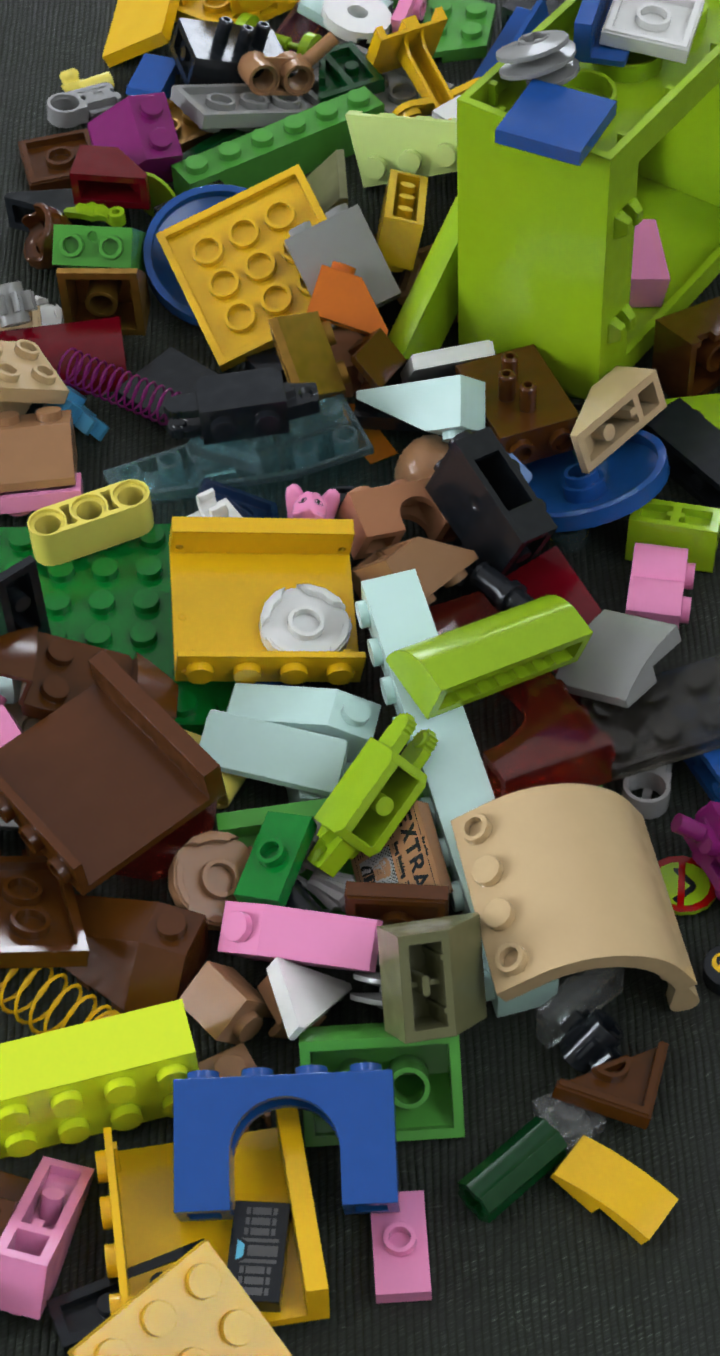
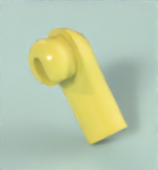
[59,68,114,92]

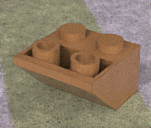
[351,536,478,606]

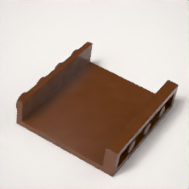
[0,650,227,896]

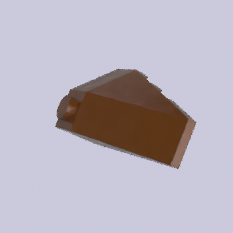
[63,894,211,1014]

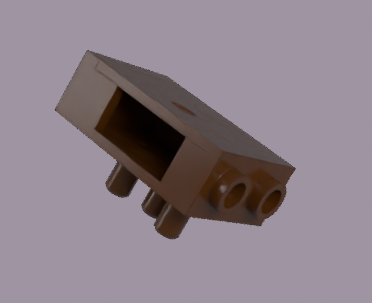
[456,344,579,464]

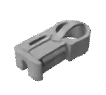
[47,82,121,128]
[621,732,680,820]

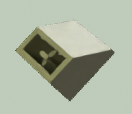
[377,912,487,1044]

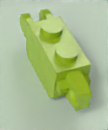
[307,712,438,878]

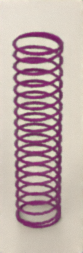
[57,348,194,439]

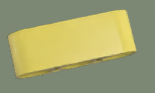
[27,479,154,566]

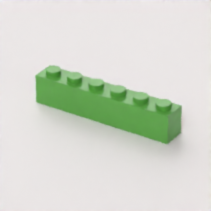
[171,86,385,196]

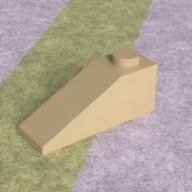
[570,366,667,474]

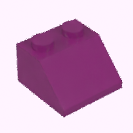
[87,92,183,183]

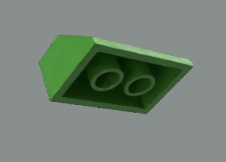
[299,1022,465,1147]

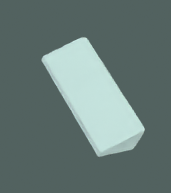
[199,709,349,797]

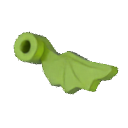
[63,201,126,227]

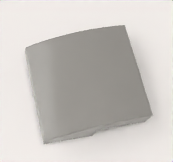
[553,609,682,708]

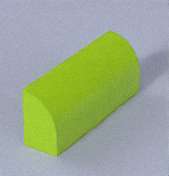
[388,196,458,360]
[385,595,593,719]

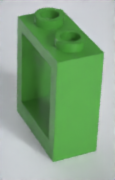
[52,224,146,272]

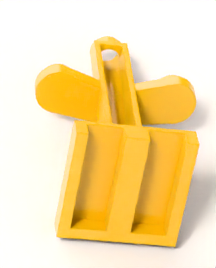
[366,6,481,117]

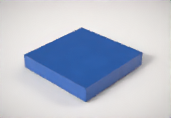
[495,79,617,166]

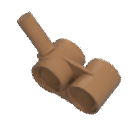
[237,31,339,96]

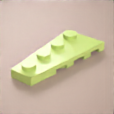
[345,110,457,188]

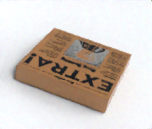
[350,800,453,894]

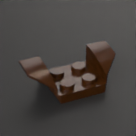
[0,626,178,720]

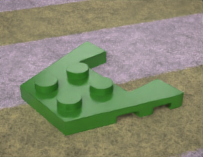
[393,0,496,63]

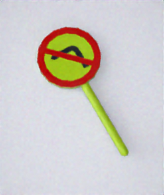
[658,855,716,916]

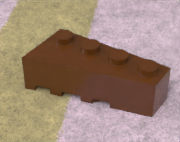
[652,296,720,398]

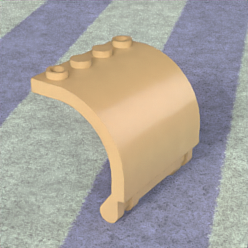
[451,783,700,1012]

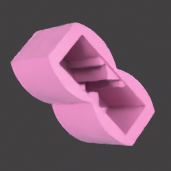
[625,542,696,629]

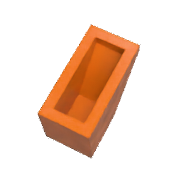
[307,261,389,336]

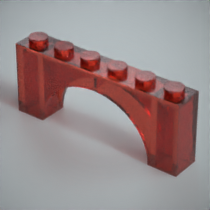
[429,591,616,799]

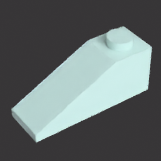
[356,374,485,443]
[226,683,381,763]

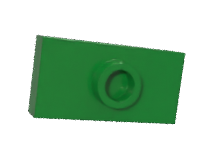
[233,811,317,907]

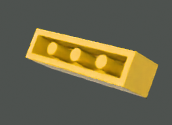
[376,169,428,272]

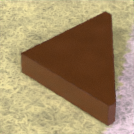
[551,1041,669,1130]

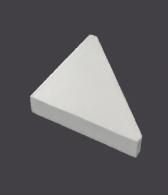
[266,957,352,1041]

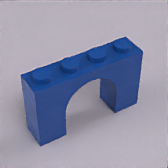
[173,1062,400,1222]

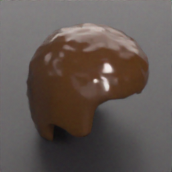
[22,203,73,270]

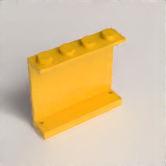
[169,516,366,685]
[95,1108,330,1327]

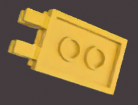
[102,0,180,68]

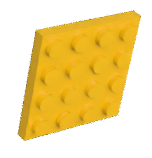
[155,164,327,372]

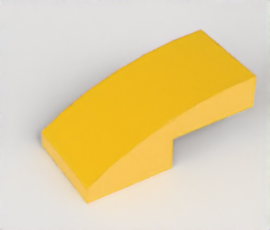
[550,1135,679,1245]

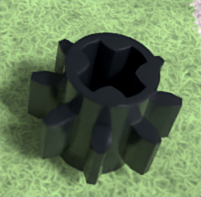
[559,1009,624,1073]

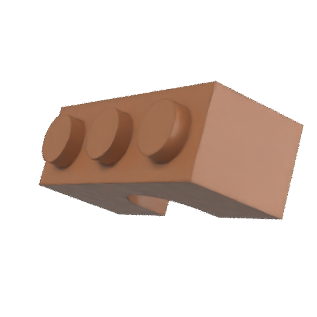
[336,475,458,560]

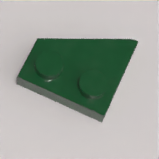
[318,41,385,103]

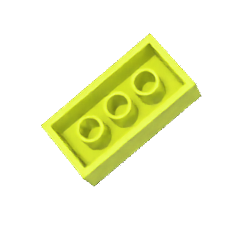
[0,999,199,1159]

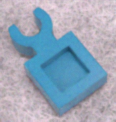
[47,385,110,441]

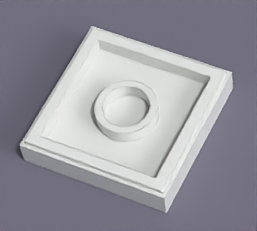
[599,0,705,64]
[400,339,496,383]

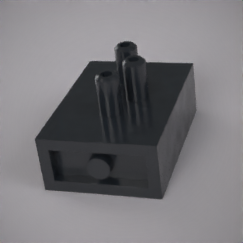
[170,16,293,85]
[425,426,558,576]

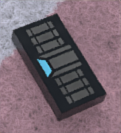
[227,1201,291,1312]

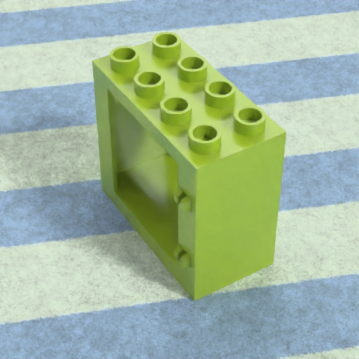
[457,0,720,399]

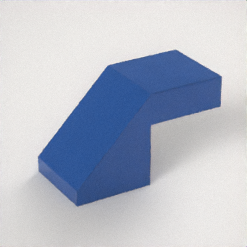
[126,53,181,99]

